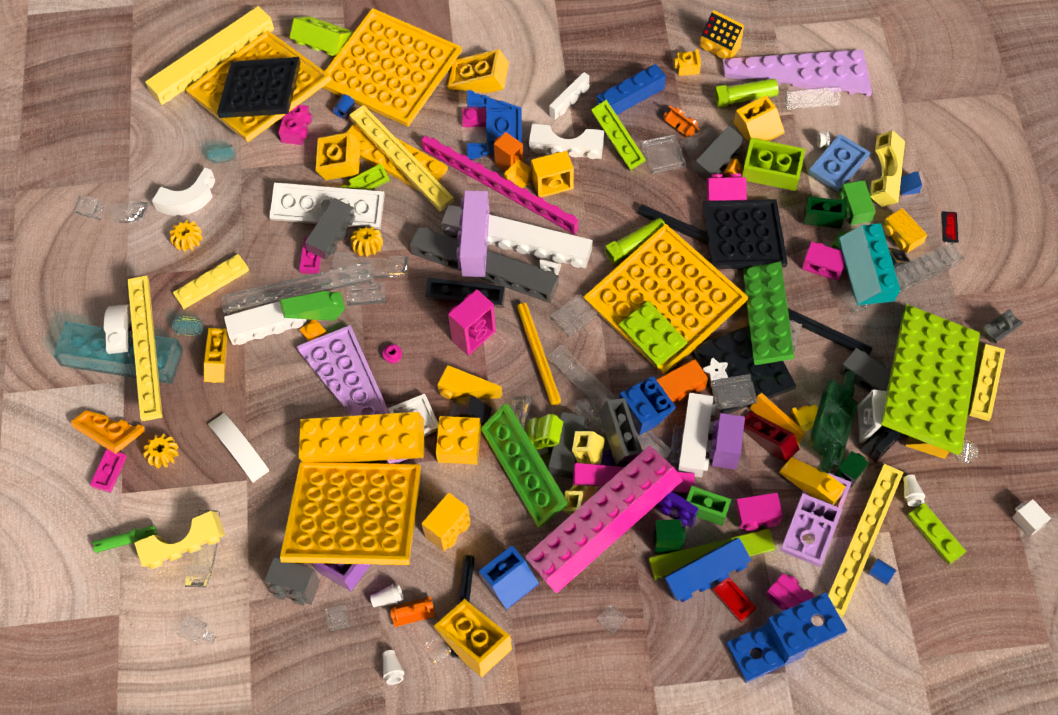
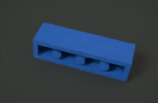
[596,64,666,115]
[662,538,752,602]

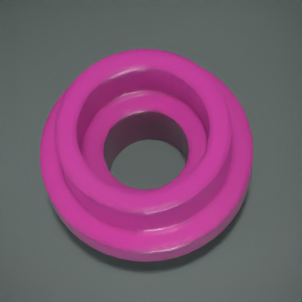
[383,344,402,364]

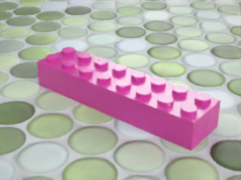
[525,445,683,594]

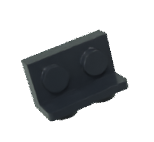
[861,426,903,463]

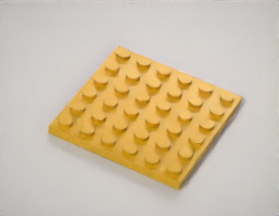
[322,8,462,127]
[185,30,331,142]
[583,224,748,376]
[280,462,421,565]

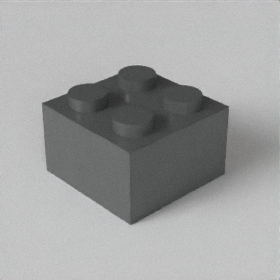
[264,557,320,606]

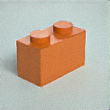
[494,132,523,172]

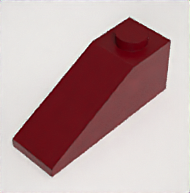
[743,411,800,463]

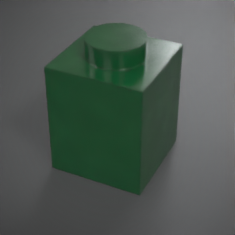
[835,451,869,488]

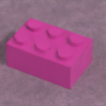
[448,290,496,356]

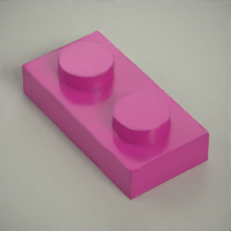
[463,108,486,127]
[299,237,322,274]
[90,449,127,493]

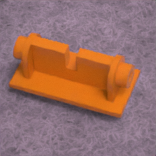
[663,105,700,138]
[390,597,436,628]

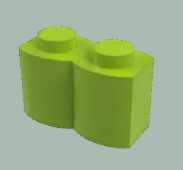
[524,414,564,450]

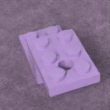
[780,470,852,568]

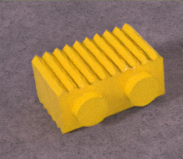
[882,208,928,253]

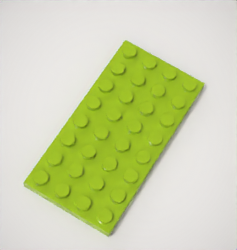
[880,304,980,455]

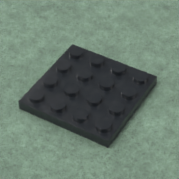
[217,57,301,118]
[702,199,788,269]
[692,325,796,414]

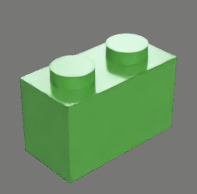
[839,180,876,225]
[687,486,731,526]

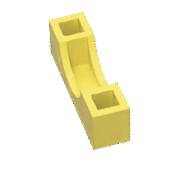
[870,130,905,208]
[562,431,605,515]
[134,511,226,569]

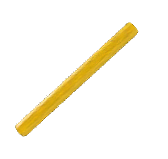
[517,303,561,406]

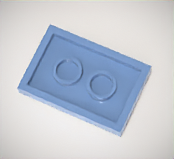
[808,134,871,193]

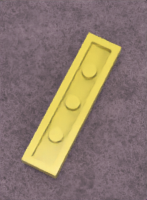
[173,254,249,309]
[969,344,1005,421]

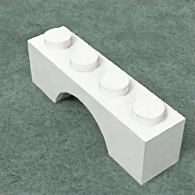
[529,124,604,159]

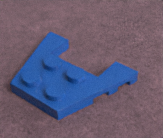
[467,90,522,160]

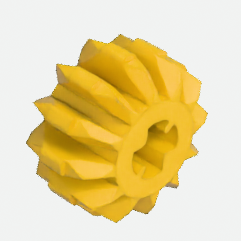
[170,220,202,252]
[351,226,383,258]
[144,434,179,469]

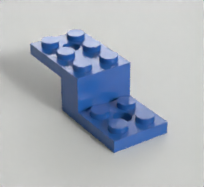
[726,592,848,683]

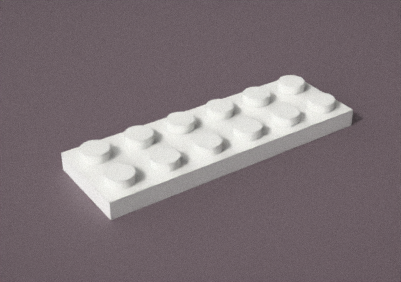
[269,183,385,229]

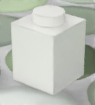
[1012,500,1051,537]

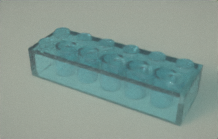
[53,322,183,384]

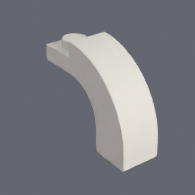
[152,168,215,216]
[104,304,132,354]

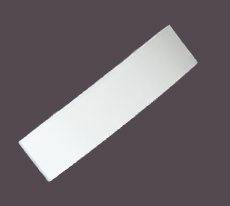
[208,413,269,483]

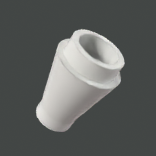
[903,475,925,507]
[370,584,403,607]
[382,650,404,685]

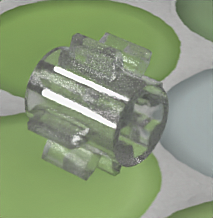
[952,439,979,463]

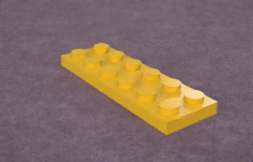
[346,123,448,192]

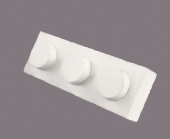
[549,72,590,120]

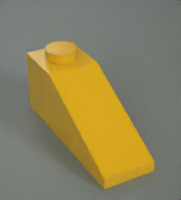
[204,328,228,383]
[438,365,502,399]
[779,457,846,505]

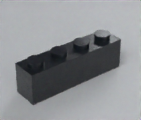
[425,278,506,308]

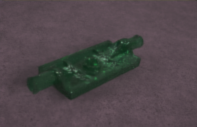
[808,371,858,474]

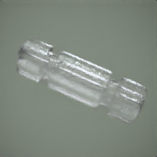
[670,424,684,463]

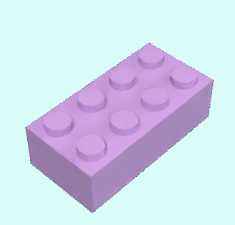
[457,191,490,277]

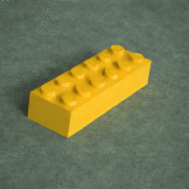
[299,412,424,463]

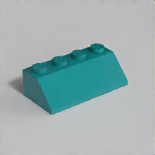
[839,223,901,306]

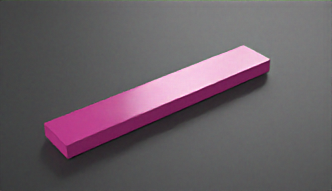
[573,463,695,494]

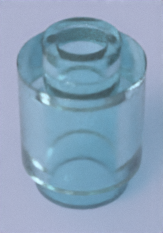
[207,143,235,164]
[173,316,203,336]

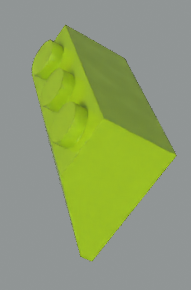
[290,16,354,56]

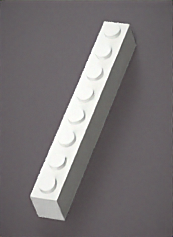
[442,204,592,268]

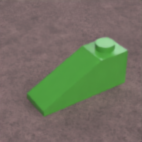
[280,291,345,321]

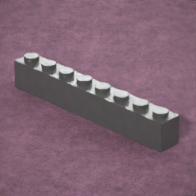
[410,227,559,303]

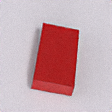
[712,577,757,623]

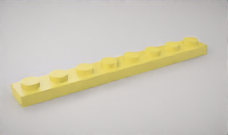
[349,105,454,212]
[128,276,163,421]
[828,464,903,618]

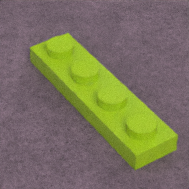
[591,100,646,171]

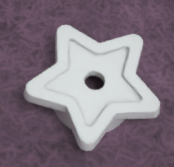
[703,358,728,382]

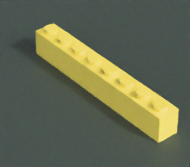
[145,6,274,105]

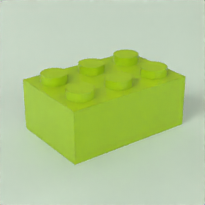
[742,138,806,191]

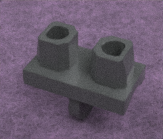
[982,309,1023,344]

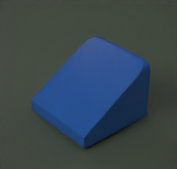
[900,171,922,195]

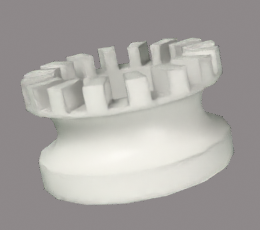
[817,131,830,148]

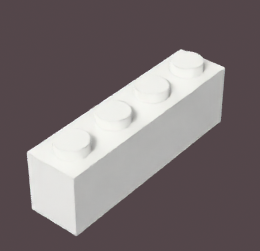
[224,301,307,345]
[678,393,716,477]

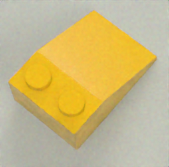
[448,49,509,93]
[434,599,512,677]

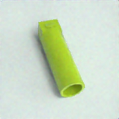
[714,78,778,108]
[605,218,665,265]

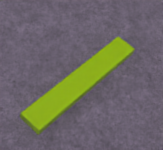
[649,529,776,580]

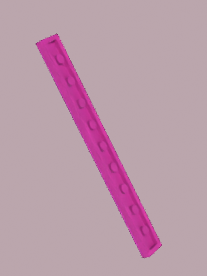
[421,135,579,235]

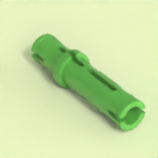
[92,525,158,553]

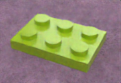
[619,300,687,368]

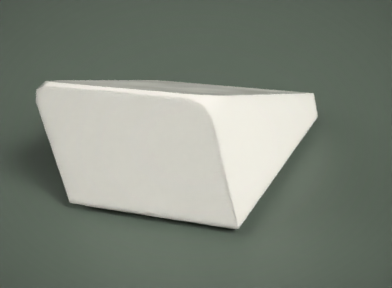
[540,259,561,275]

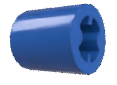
[332,94,355,118]
[868,558,897,586]

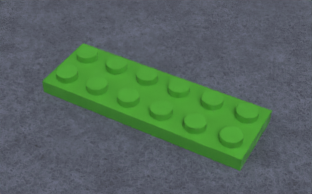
[743,262,795,365]
[481,404,568,528]

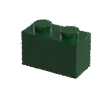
[804,196,846,228]
[653,519,686,554]

